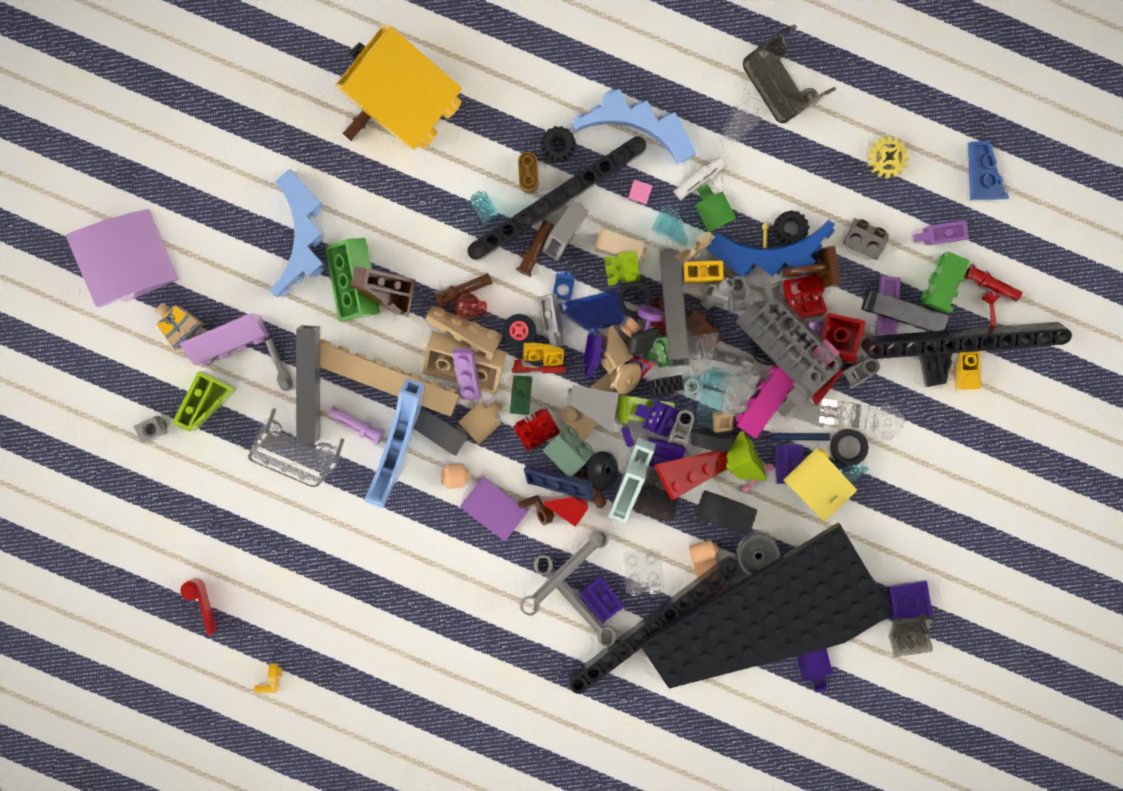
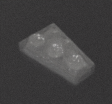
[717,87,776,148]

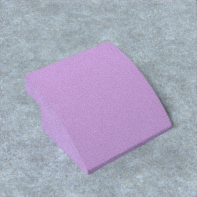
[66,209,179,308]

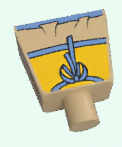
[155,303,205,350]

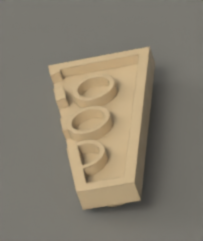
[425,306,503,360]

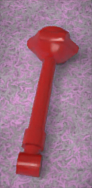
[982,291,1000,327]

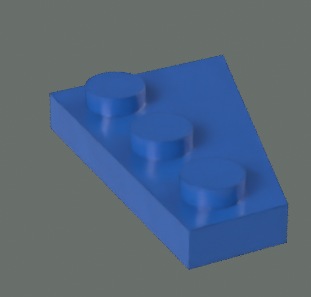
[968,141,1009,200]

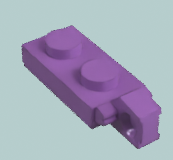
[912,220,969,246]

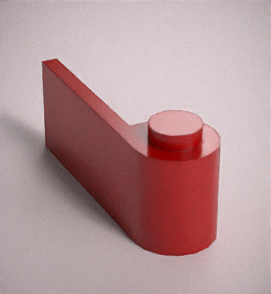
[180,578,217,636]

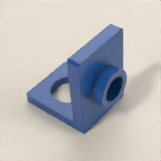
[553,271,575,301]

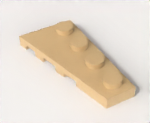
[558,370,618,441]

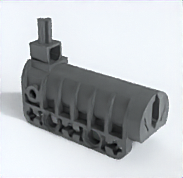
[736,299,843,418]

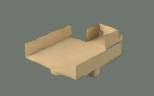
[675,232,713,261]
[458,399,504,444]

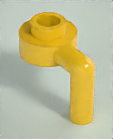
[254,663,282,693]

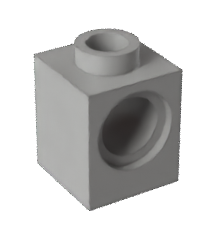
[134,416,168,444]

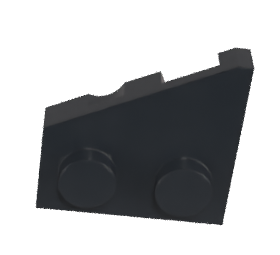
[919,353,952,387]

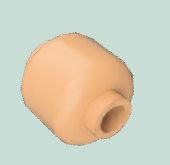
[441,463,469,489]

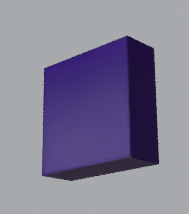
[621,427,635,447]

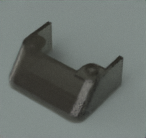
[743,24,837,123]

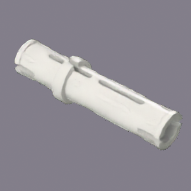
[673,156,727,201]

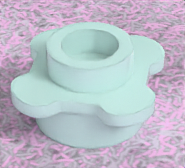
[682,375,702,397]

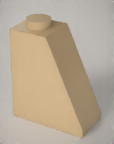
[595,229,647,263]

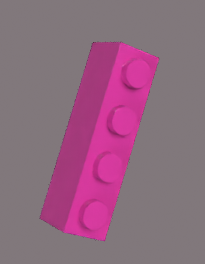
[735,365,794,439]

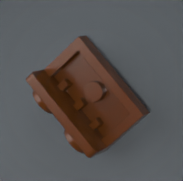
[686,310,722,351]

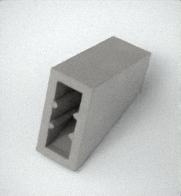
[542,201,589,261]
[567,385,619,431]

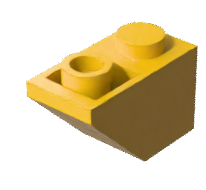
[954,351,981,390]

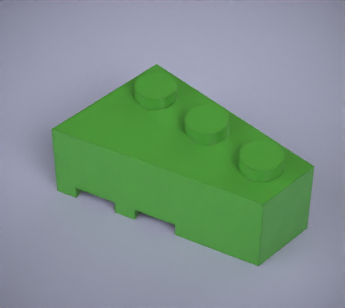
[920,251,970,314]

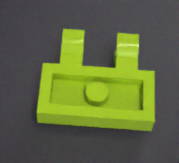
[604,251,641,286]

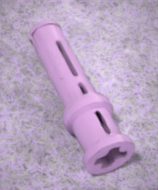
[328,405,385,446]

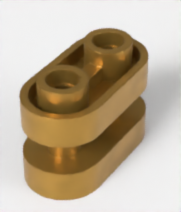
[518,152,539,194]

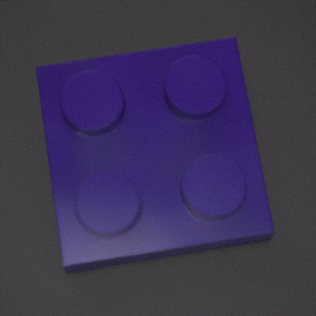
[888,580,933,625]

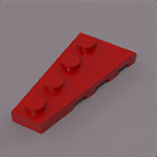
[654,451,728,500]

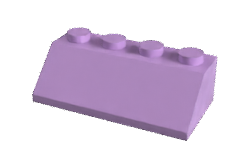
[179,313,269,368]

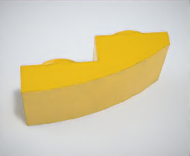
[523,343,564,366]

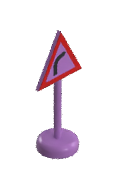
[626,306,665,379]

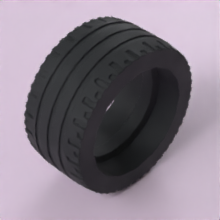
[695,490,757,535]

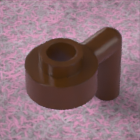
[518,495,554,526]

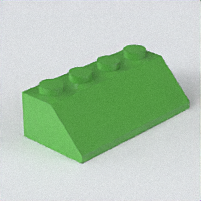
[325,238,380,322]

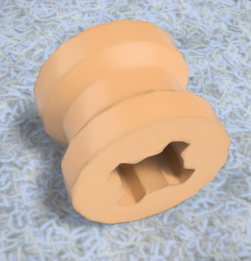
[619,317,643,339]

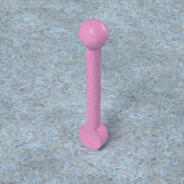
[742,463,774,493]

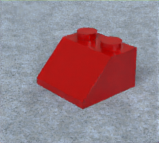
[821,313,866,363]
[544,495,589,527]

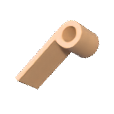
[689,540,724,599]

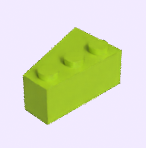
[172,371,238,432]

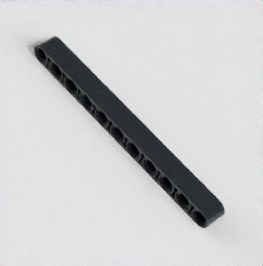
[467,136,646,261]
[861,322,1072,359]
[569,556,740,694]

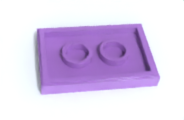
[460,476,528,541]

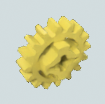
[866,136,910,179]

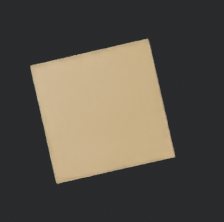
[713,411,734,433]

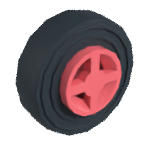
[502,313,537,348]

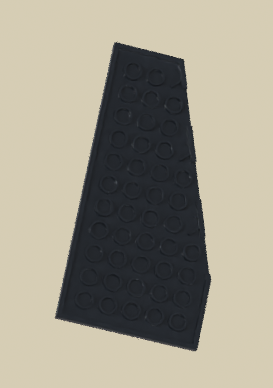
[639,522,894,689]

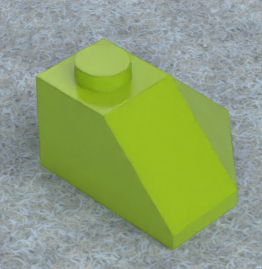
[726,431,767,481]

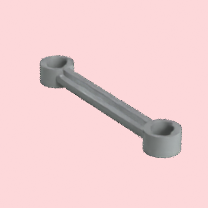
[519,529,609,616]
[534,554,616,646]

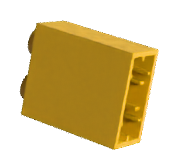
[334,25,463,150]

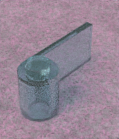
[693,368,729,429]

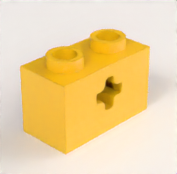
[682,260,724,285]

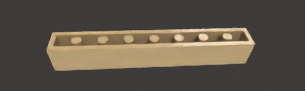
[320,339,460,417]

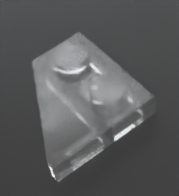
[687,332,719,377]
[721,373,759,414]

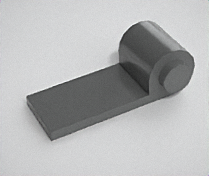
[413,406,469,456]

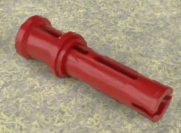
[964,263,1023,302]

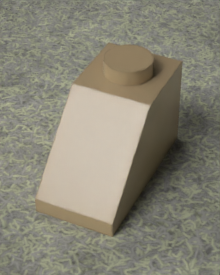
[600,325,634,374]

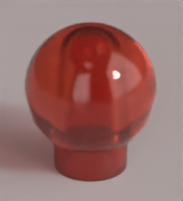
[455,293,487,320]

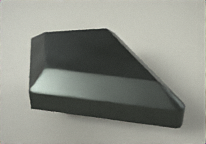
[628,327,660,354]

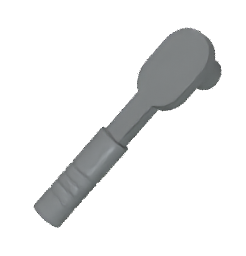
[265,339,293,391]

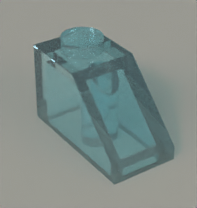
[651,206,688,246]

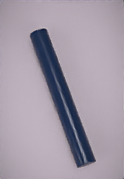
[772,433,830,441]

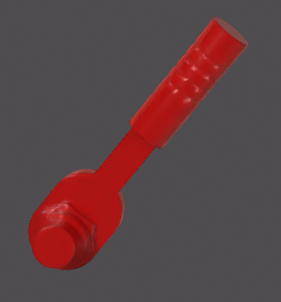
[511,359,566,373]

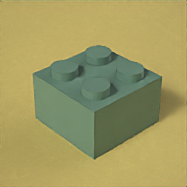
[543,425,594,476]

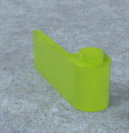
[615,395,675,423]

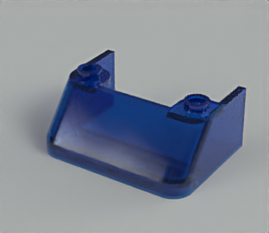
[559,289,625,335]

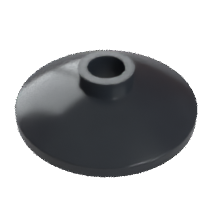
[586,451,618,490]

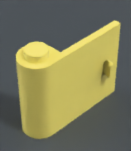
[783,448,857,522]

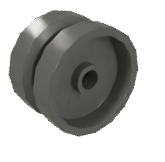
[736,531,780,576]

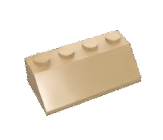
[422,331,507,394]

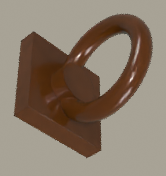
[782,246,841,288]

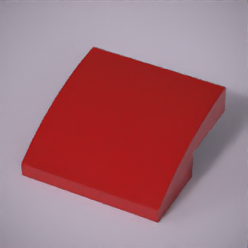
[783,275,828,321]

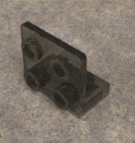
[888,614,933,657]

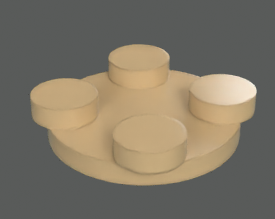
[610,362,641,394]

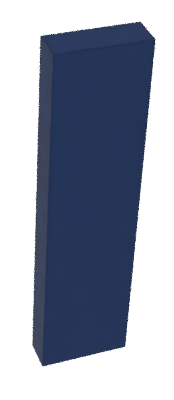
[524,465,594,501]

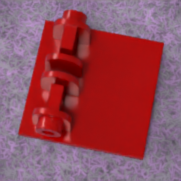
[513,408,560,451]

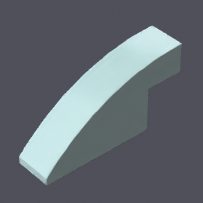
[608,437,656,523]

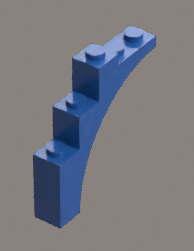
[706,219,835,277]

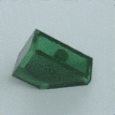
[510,375,532,415]

